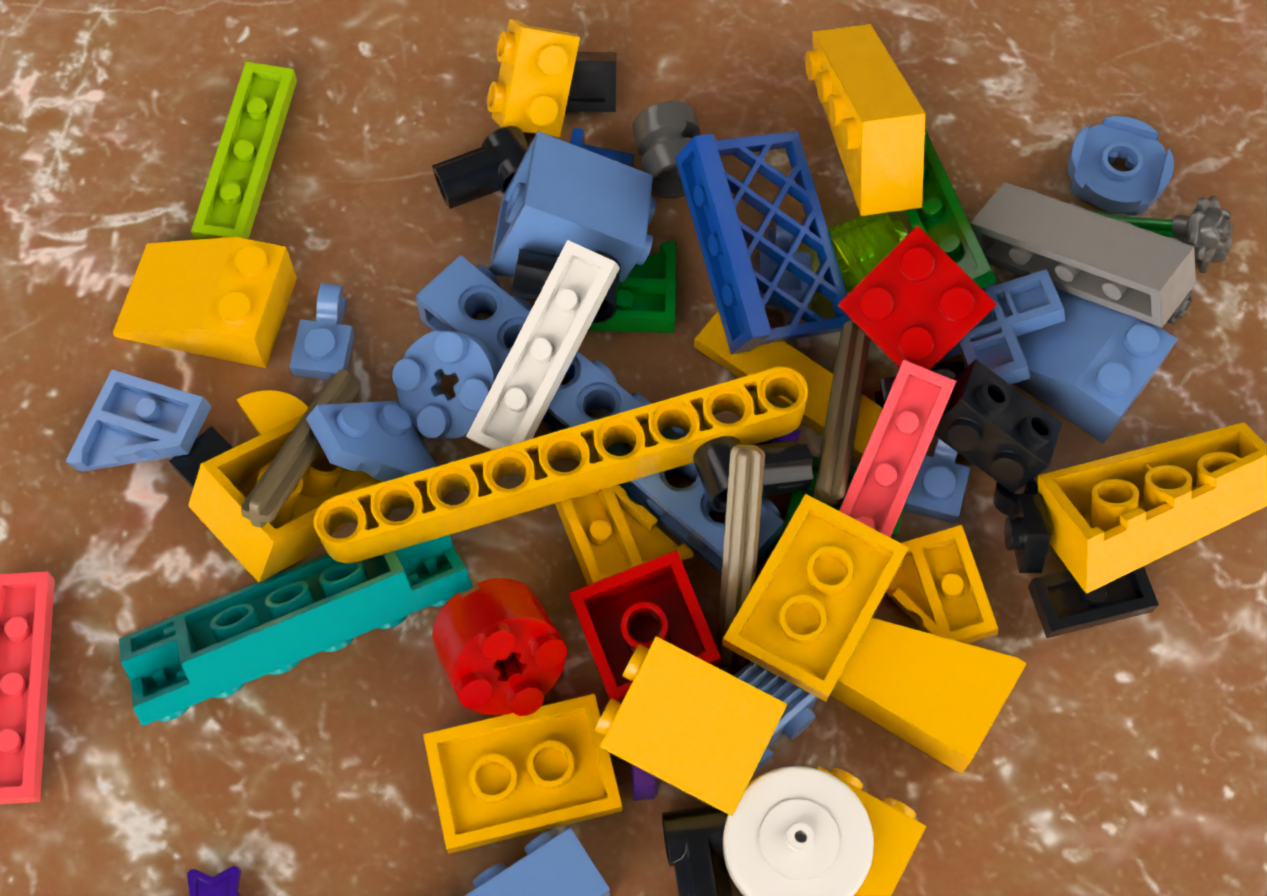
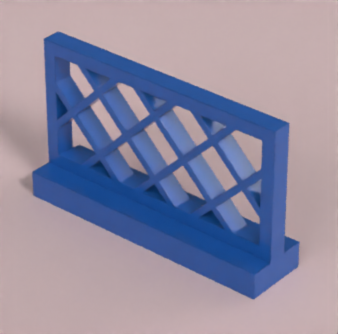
[675,131,851,355]

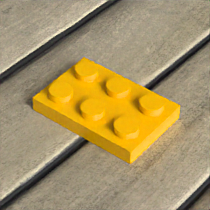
[722,494,909,702]
[423,694,622,854]

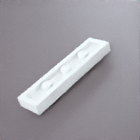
[466,240,620,450]

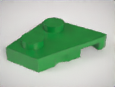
[588,241,676,333]

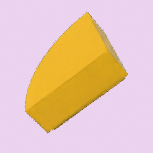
[236,390,308,435]

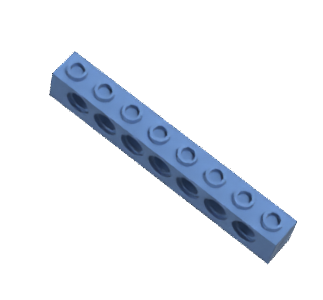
[416,255,784,575]

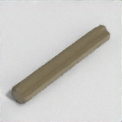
[813,321,870,506]
[241,369,360,528]
[717,445,765,667]

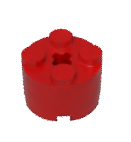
[432,578,568,716]

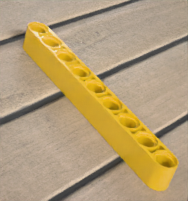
[314,367,808,564]

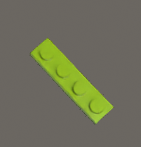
[191,61,297,240]

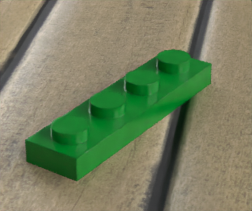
[905,129,997,289]

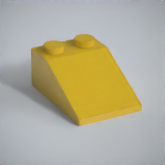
[113,237,297,368]
[188,414,383,583]

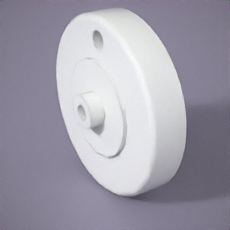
[723,766,874,896]

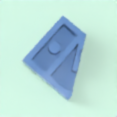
[65,369,212,472]
[306,401,437,482]

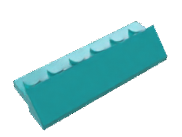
[119,535,474,726]

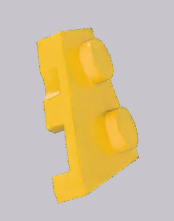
[555,485,694,585]
[885,525,999,644]

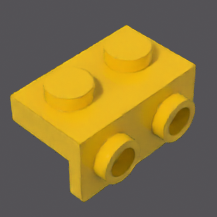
[487,19,580,137]

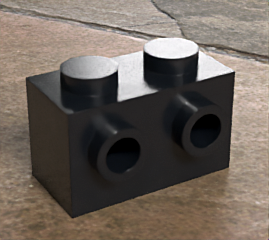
[934,359,1062,494]

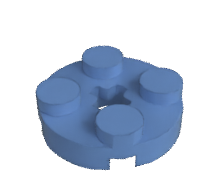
[1067,116,1174,216]
[392,331,501,439]

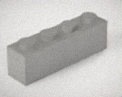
[970,182,1196,328]

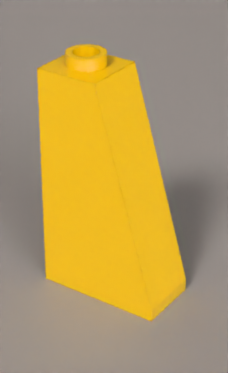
[830,618,1027,774]

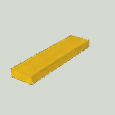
[694,311,883,461]

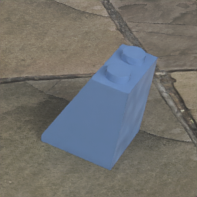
[488,131,657,282]

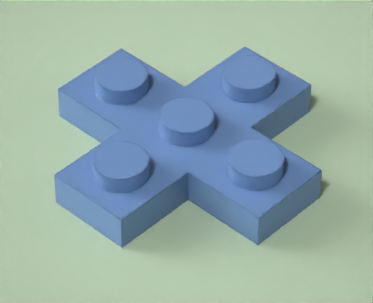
[940,269,1066,385]

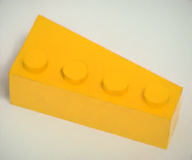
[805,24,925,216]
[1038,422,1267,594]

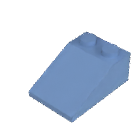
[1014,289,1178,443]

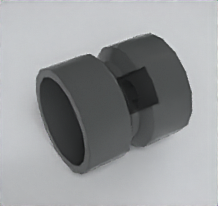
[632,101,701,198]

